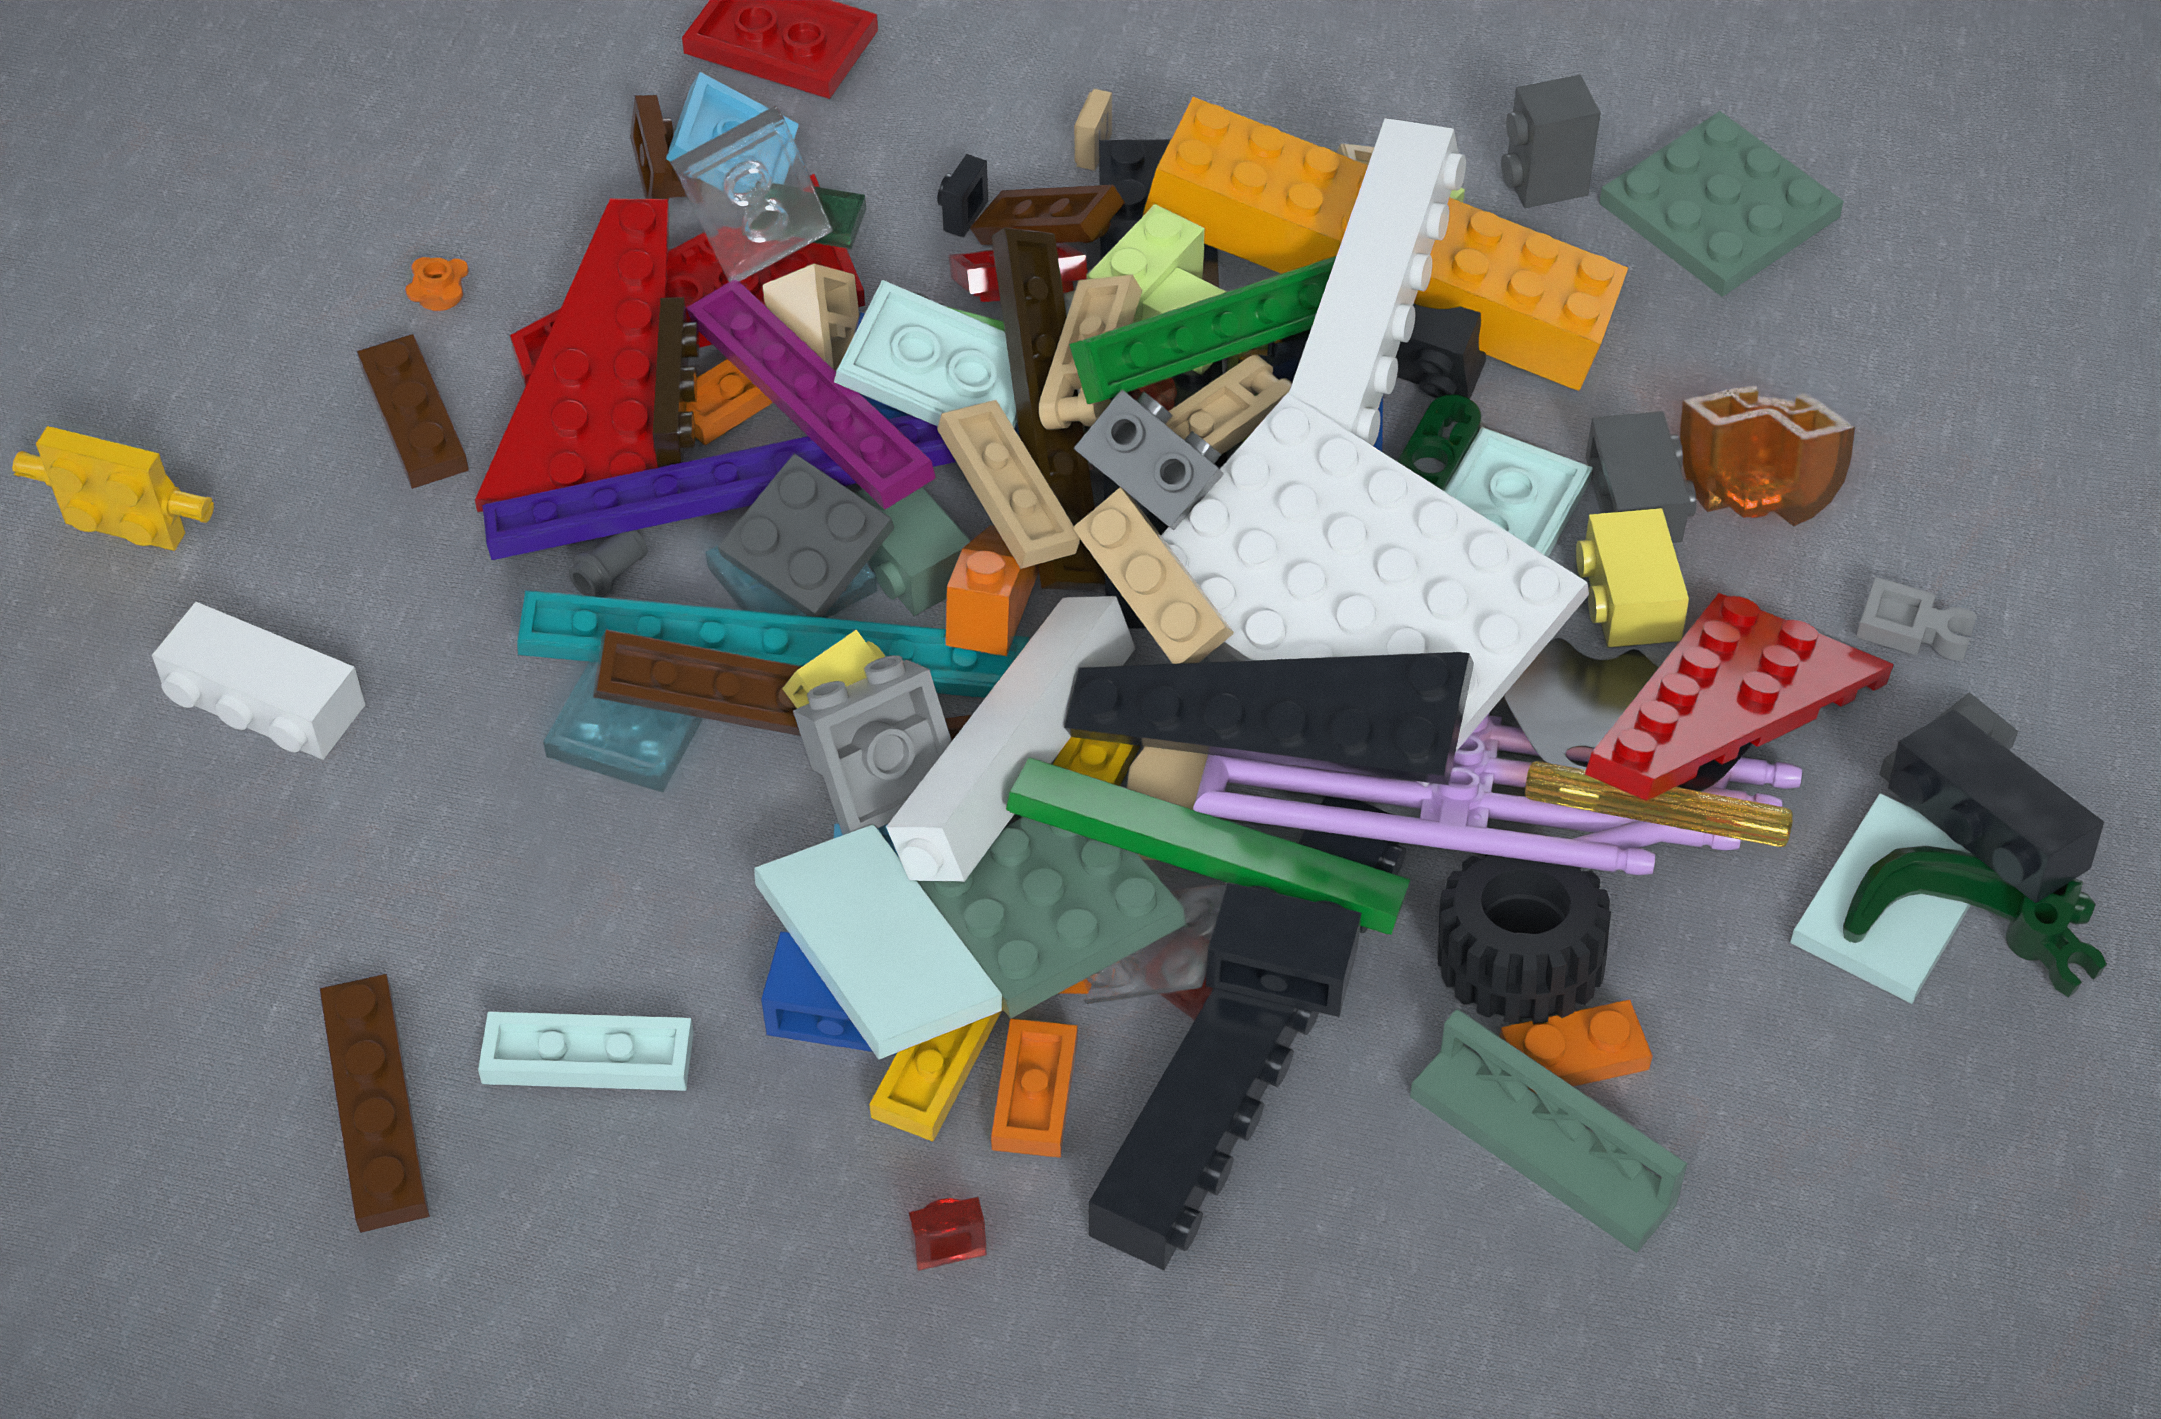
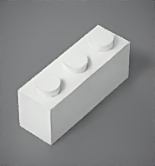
[152,602,365,760]

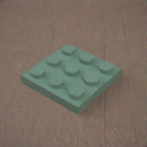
[1599,111,1844,297]
[916,817,1186,1019]

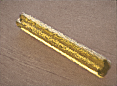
[1525,761,1793,847]

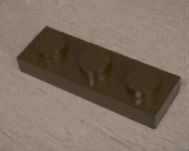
[653,297,699,468]

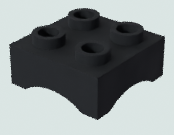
[1395,304,1486,399]

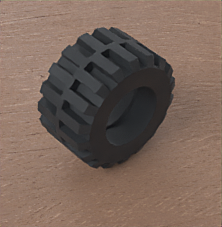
[1437,854,1611,1024]

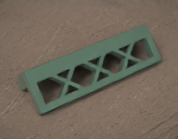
[1410,1009,1688,1253]

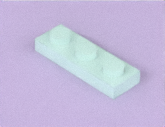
[478,1012,694,1091]

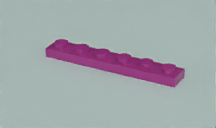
[687,278,936,510]

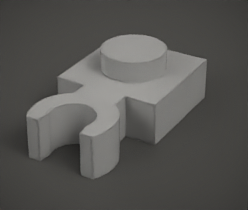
[1856,577,1977,660]

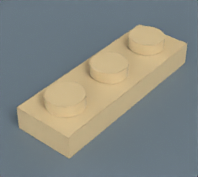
[937,400,1080,569]
[1072,487,1234,664]

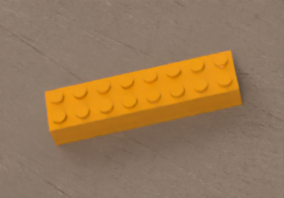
[1142,97,1628,391]

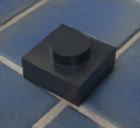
[937,154,988,238]

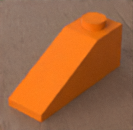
[945,525,1039,656]

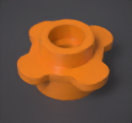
[405,257,469,311]

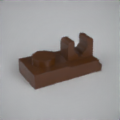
[630,95,701,201]

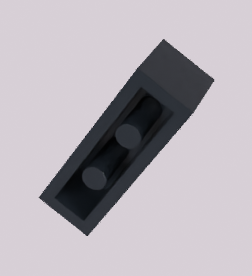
[1888,709,2104,903]

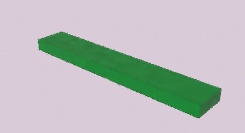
[1069,256,1336,405]
[1006,757,1410,935]

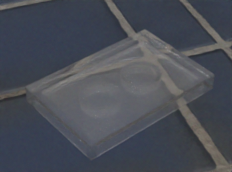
[670,105,833,282]

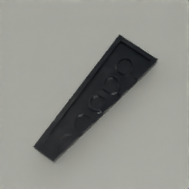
[1064,652,1474,785]

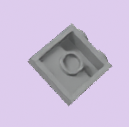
[793,656,952,835]

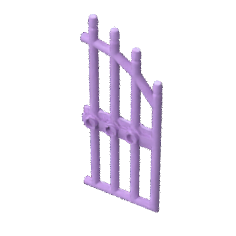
[1193,714,1802,875]

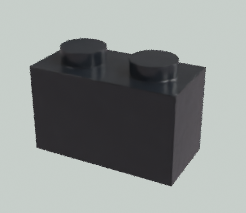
[1206,882,1362,1017]

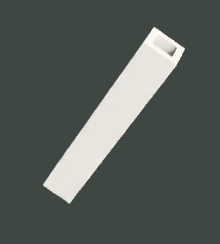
[886,596,1135,882]

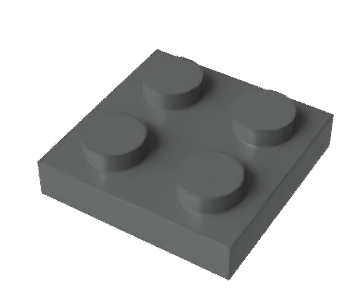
[718,453,894,618]

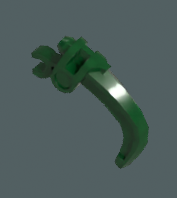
[1843,845,2107,998]

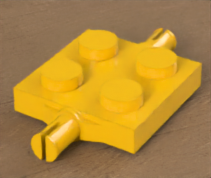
[12,426,214,551]

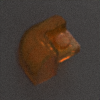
[1680,386,1855,526]

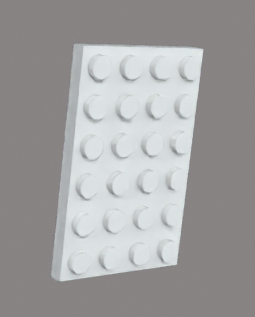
[1161,393,1589,788]

